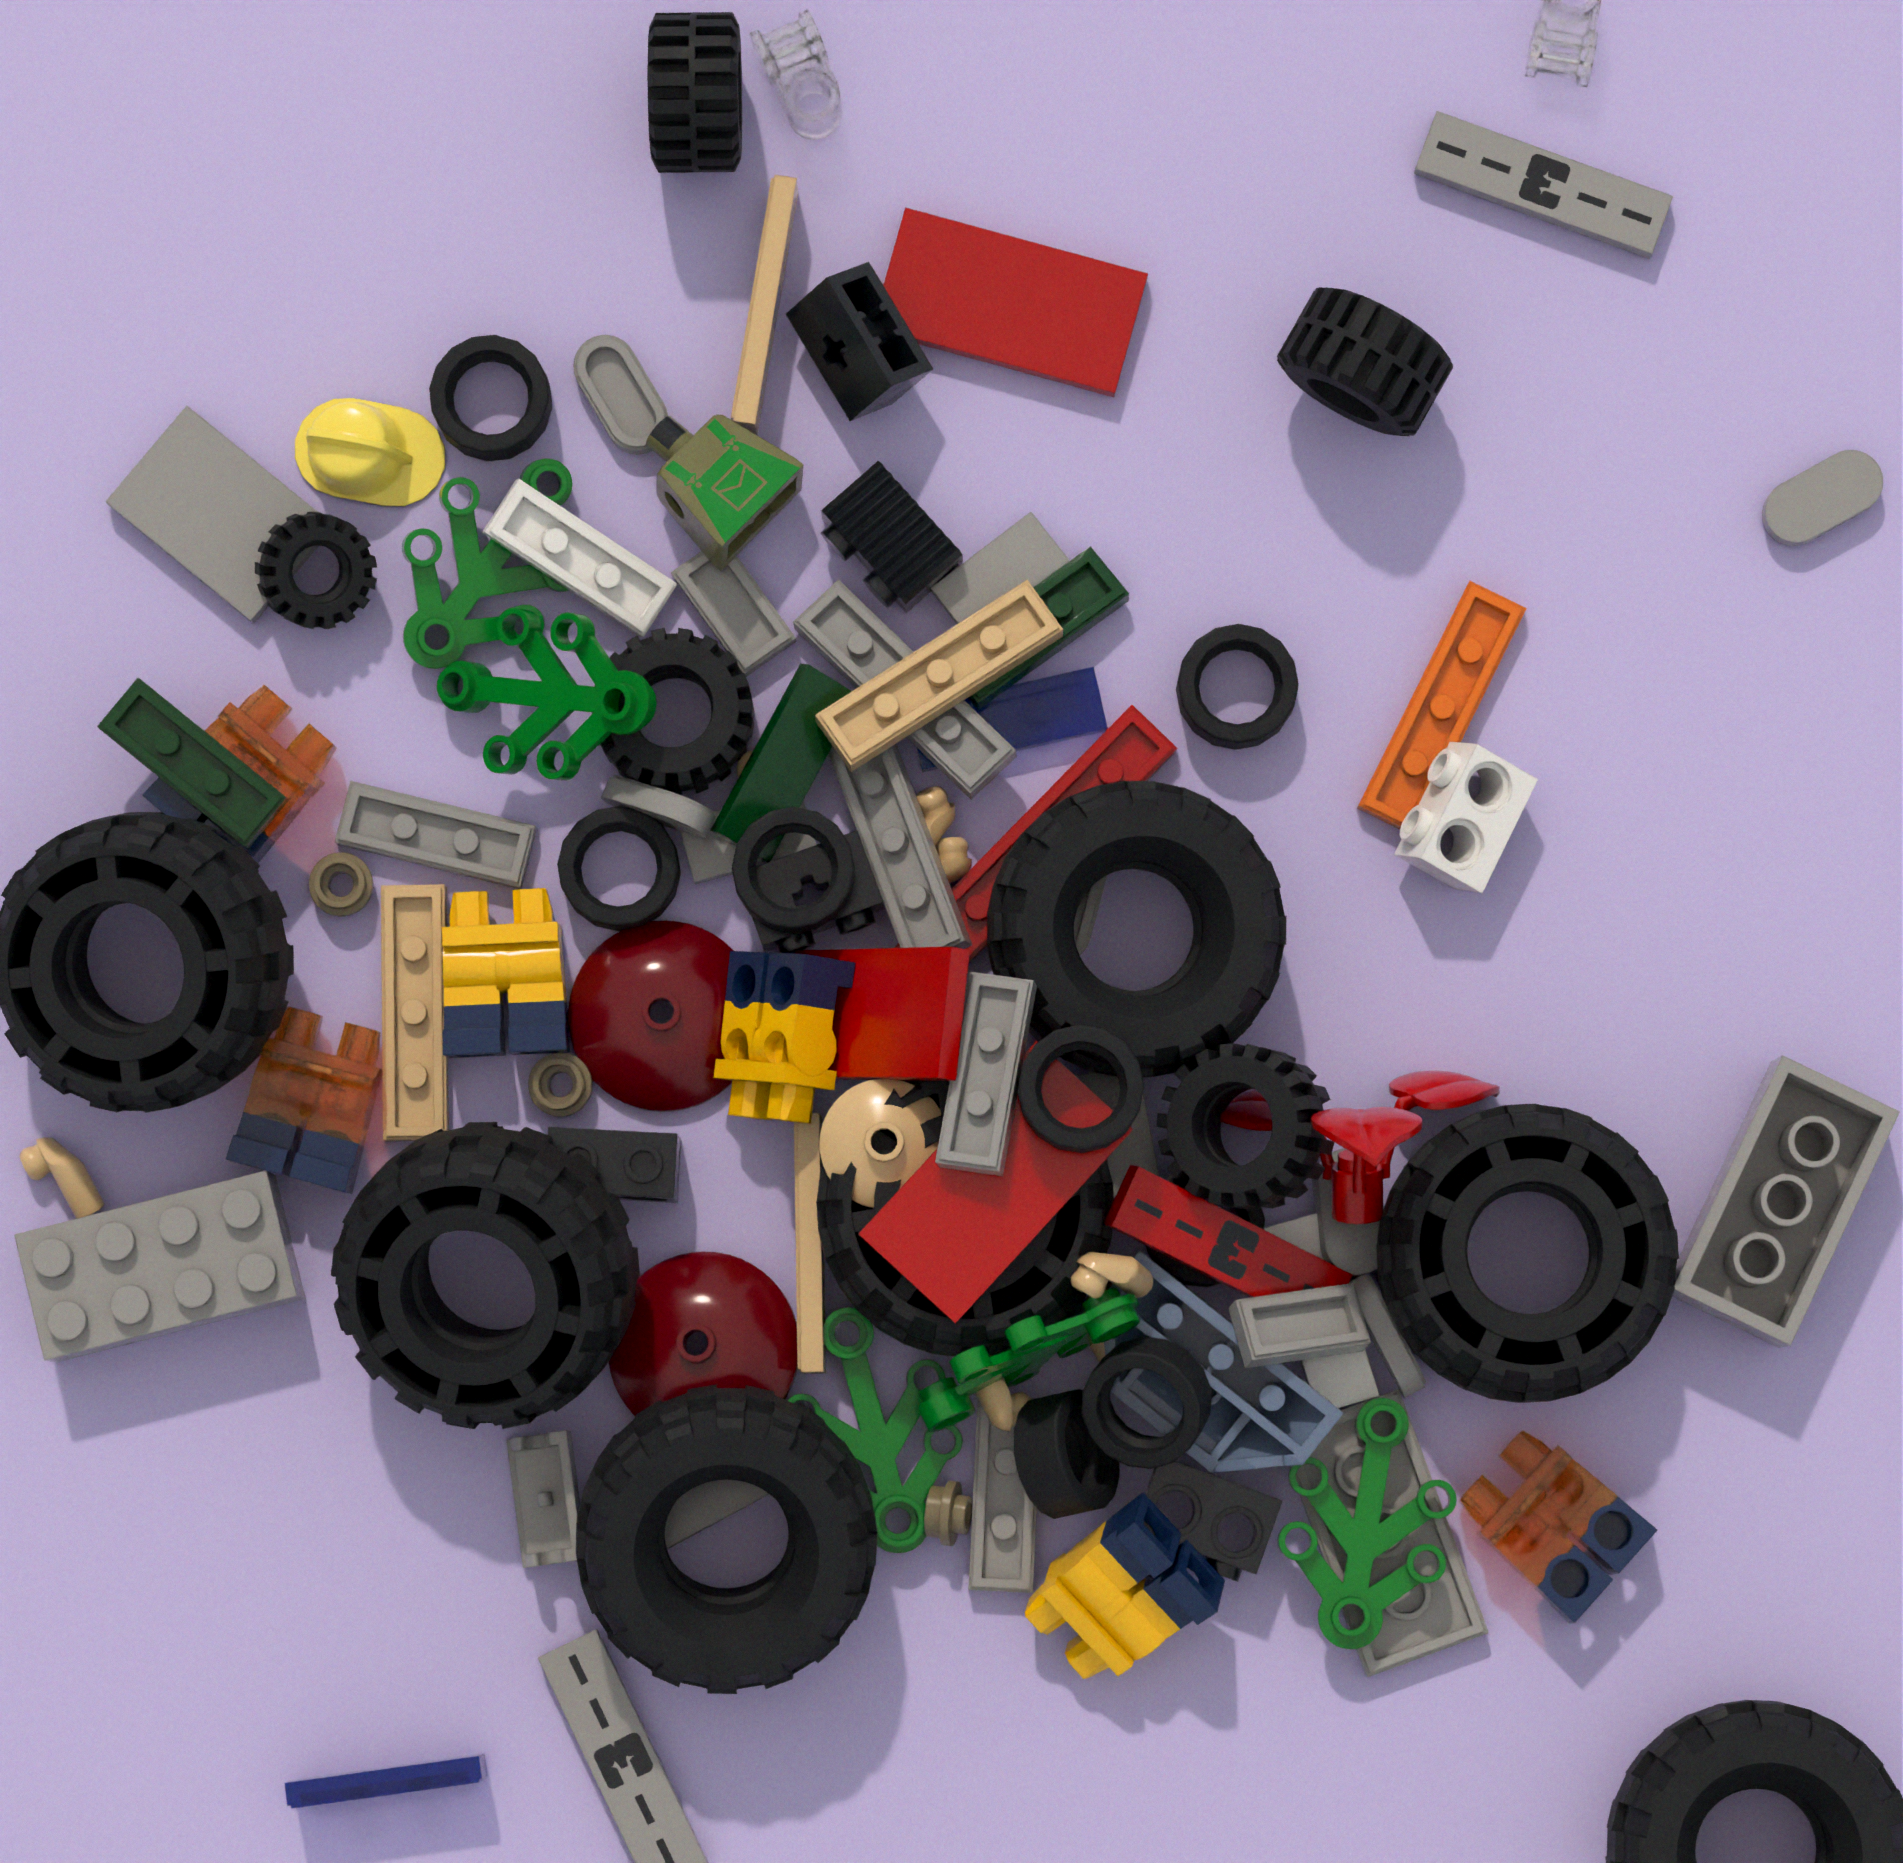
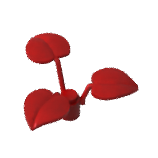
[1220,1071,1500,1224]

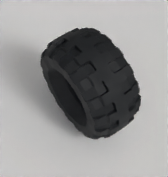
[987,781,1287,1077]
[0,812,294,1113]
[816,1080,1114,1357]
[1376,1104,1679,1403]
[331,1122,640,1429]
[576,1384,877,1694]
[1605,1700,1903,1863]

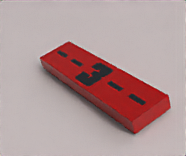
[1104,1165,1352,1298]

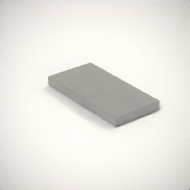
[1289,1389,1489,1677]

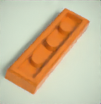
[1357,580,1526,829]

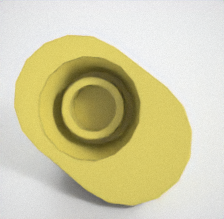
[295,398,445,506]

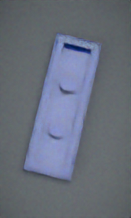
[916,667,1108,773]
[285,1753,487,1809]

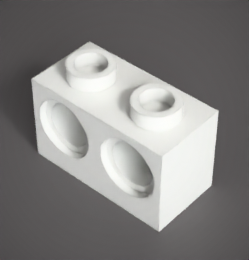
[1394,742,1538,893]

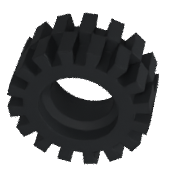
[255,512,377,629]

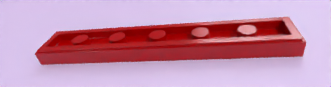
[894,705,1178,963]

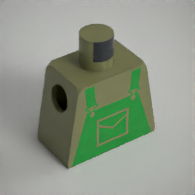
[646,414,804,571]

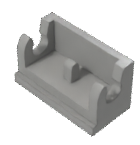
[506,1430,580,1568]

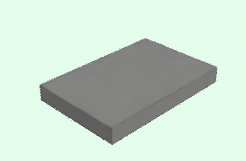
[105,405,319,624]

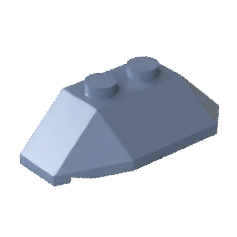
[1104,1250,1344,1473]

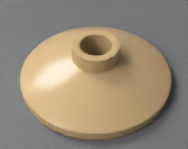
[819,1079,941,1208]

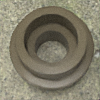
[309,852,373,917]
[528,1052,593,1117]
[924,1481,972,1546]

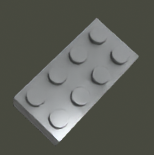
[1672,1055,1900,1348]
[14,1170,306,1363]

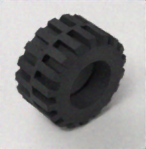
[647,12,742,173]
[1277,287,1453,437]
[594,628,754,796]
[1156,1043,1334,1210]

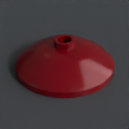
[568,920,734,1112]
[609,1251,798,1416]

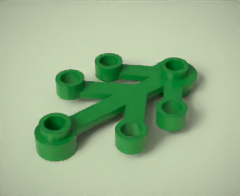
[402,458,572,669]
[437,607,657,781]
[918,1288,1140,1433]
[787,1307,963,1553]
[1277,1398,1457,1649]

